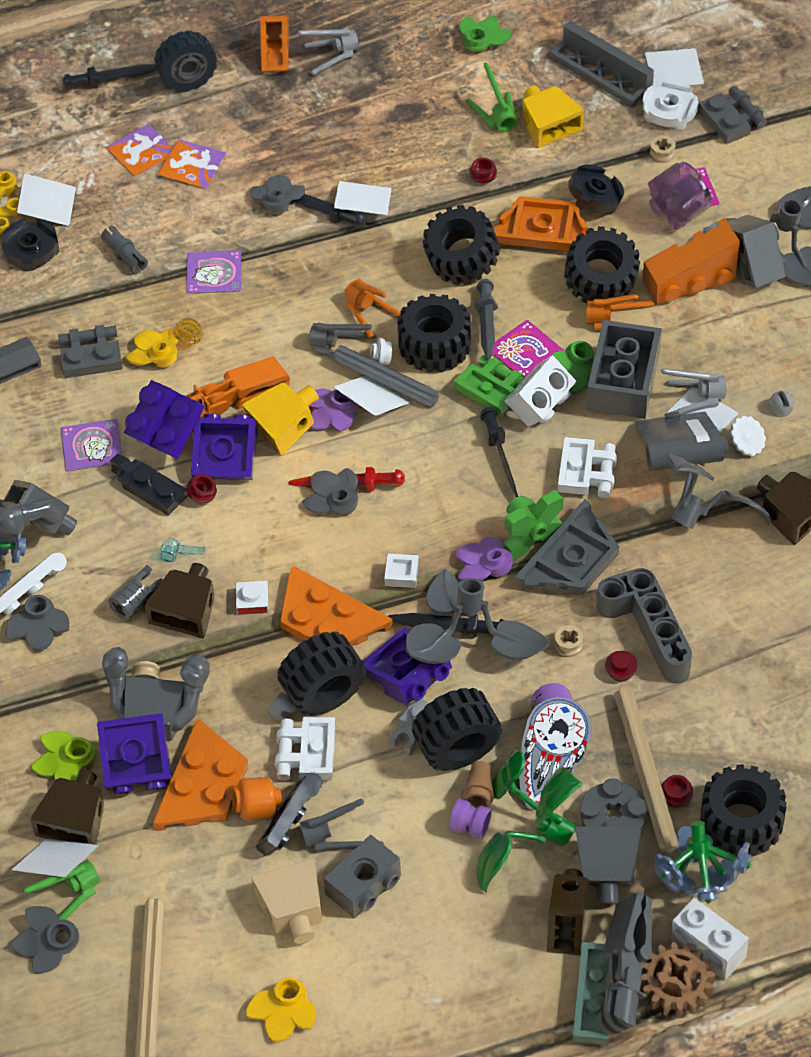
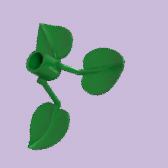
[476,749,583,893]

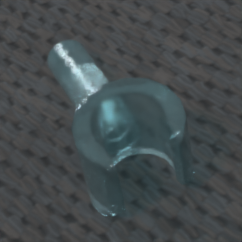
[160,538,205,562]

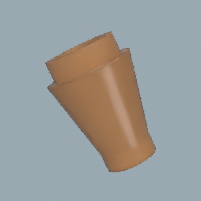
[461,761,494,808]

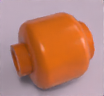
[232,777,282,821]

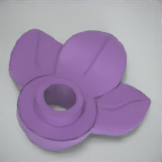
[309,388,358,432]
[455,537,513,580]

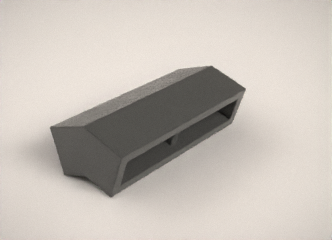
[0,337,41,384]

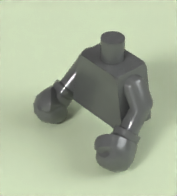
[0,480,77,539]
[101,647,210,741]

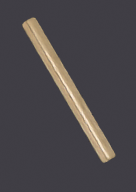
[614,687,679,853]
[135,898,164,1057]

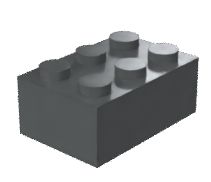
[587,320,662,419]

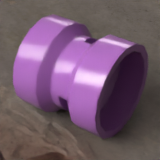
[449,799,492,840]

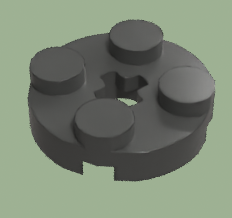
[580,778,647,833]

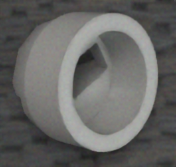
[769,391,793,417]
[267,692,296,721]

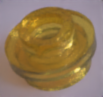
[173,318,203,345]

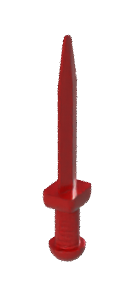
[289,467,405,492]

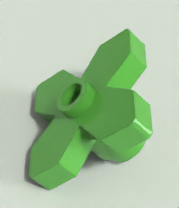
[504,490,564,561]

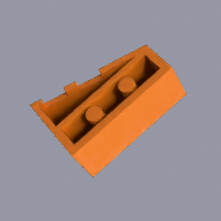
[642,217,739,305]

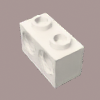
[505,355,576,427]
[671,898,749,981]

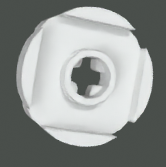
[643,80,698,130]

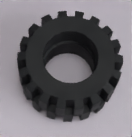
[422,205,500,285]
[564,226,640,304]
[397,294,471,372]
[277,632,367,716]
[411,688,503,771]
[700,764,787,856]

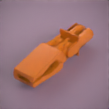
[185,356,290,417]

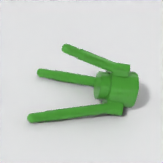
[466,62,519,132]
[24,860,100,920]

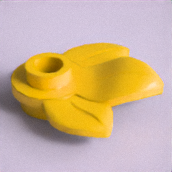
[125,328,179,367]
[246,977,316,1043]

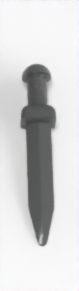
[474,279,498,360]

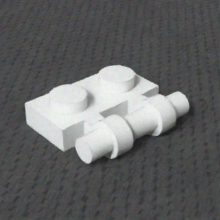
[558,437,617,498]
[274,717,336,781]

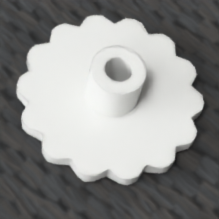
[730,416,766,457]

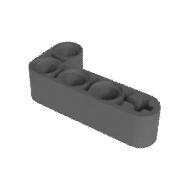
[597,568,692,683]

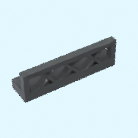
[549,21,654,107]

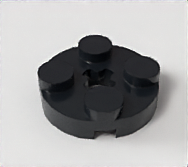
[568,164,624,213]
[1,219,59,272]

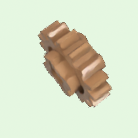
[640,942,715,1017]

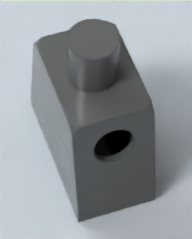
[576,826,641,905]

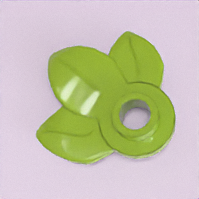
[31,731,96,781]

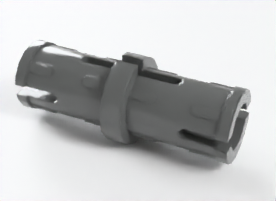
[101,226,148,273]

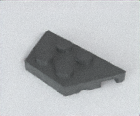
[515,499,619,595]

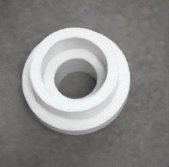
[370,338,392,365]

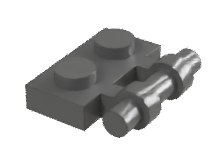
[698,86,767,144]
[58,324,123,379]

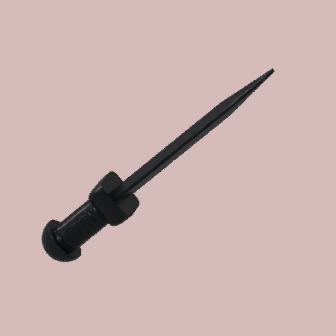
[62,64,157,90]
[292,194,366,228]
[480,407,518,497]
[388,613,505,638]

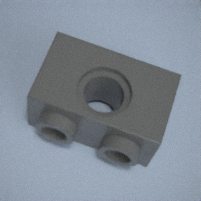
[324,834,401,919]

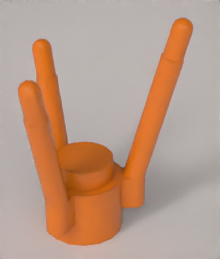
[344,279,400,338]
[587,294,655,330]

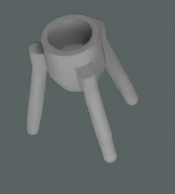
[298,28,359,75]
[661,368,726,415]

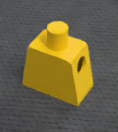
[522,85,584,148]
[242,383,319,455]

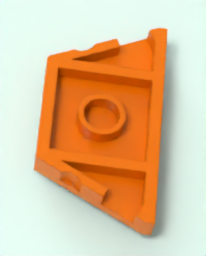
[494,196,587,251]
[280,566,393,646]
[153,720,249,831]

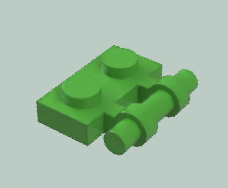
[454,355,524,417]

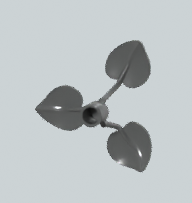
[703,186,811,287]
[667,453,771,529]
[406,568,550,664]

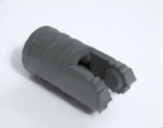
[108,565,163,620]

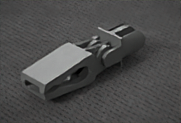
[597,892,652,1035]

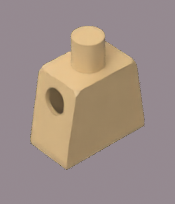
[252,858,322,944]

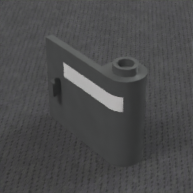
[635,412,729,471]

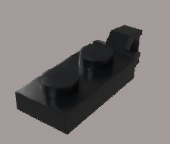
[110,453,188,516]

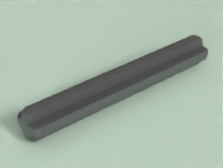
[334,345,439,407]

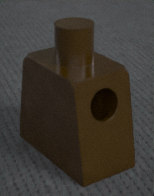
[757,472,811,545]
[145,563,214,639]
[31,769,104,845]
[547,868,589,956]

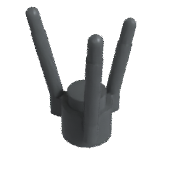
[309,322,377,359]
[299,799,384,852]

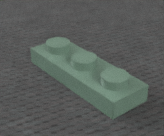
[573,942,609,1045]

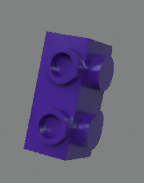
[123,380,205,459]
[191,414,257,480]
[363,627,452,706]
[97,713,172,795]

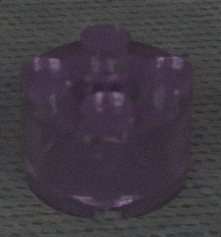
[648,161,712,230]

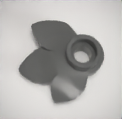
[250,175,305,214]
[302,468,358,515]
[6,595,70,652]
[11,906,79,973]

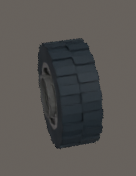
[154,31,218,92]

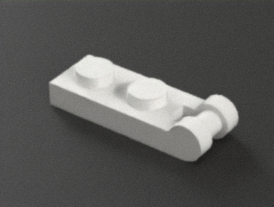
[0,553,67,616]

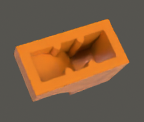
[260,16,290,72]

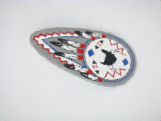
[519,697,592,810]

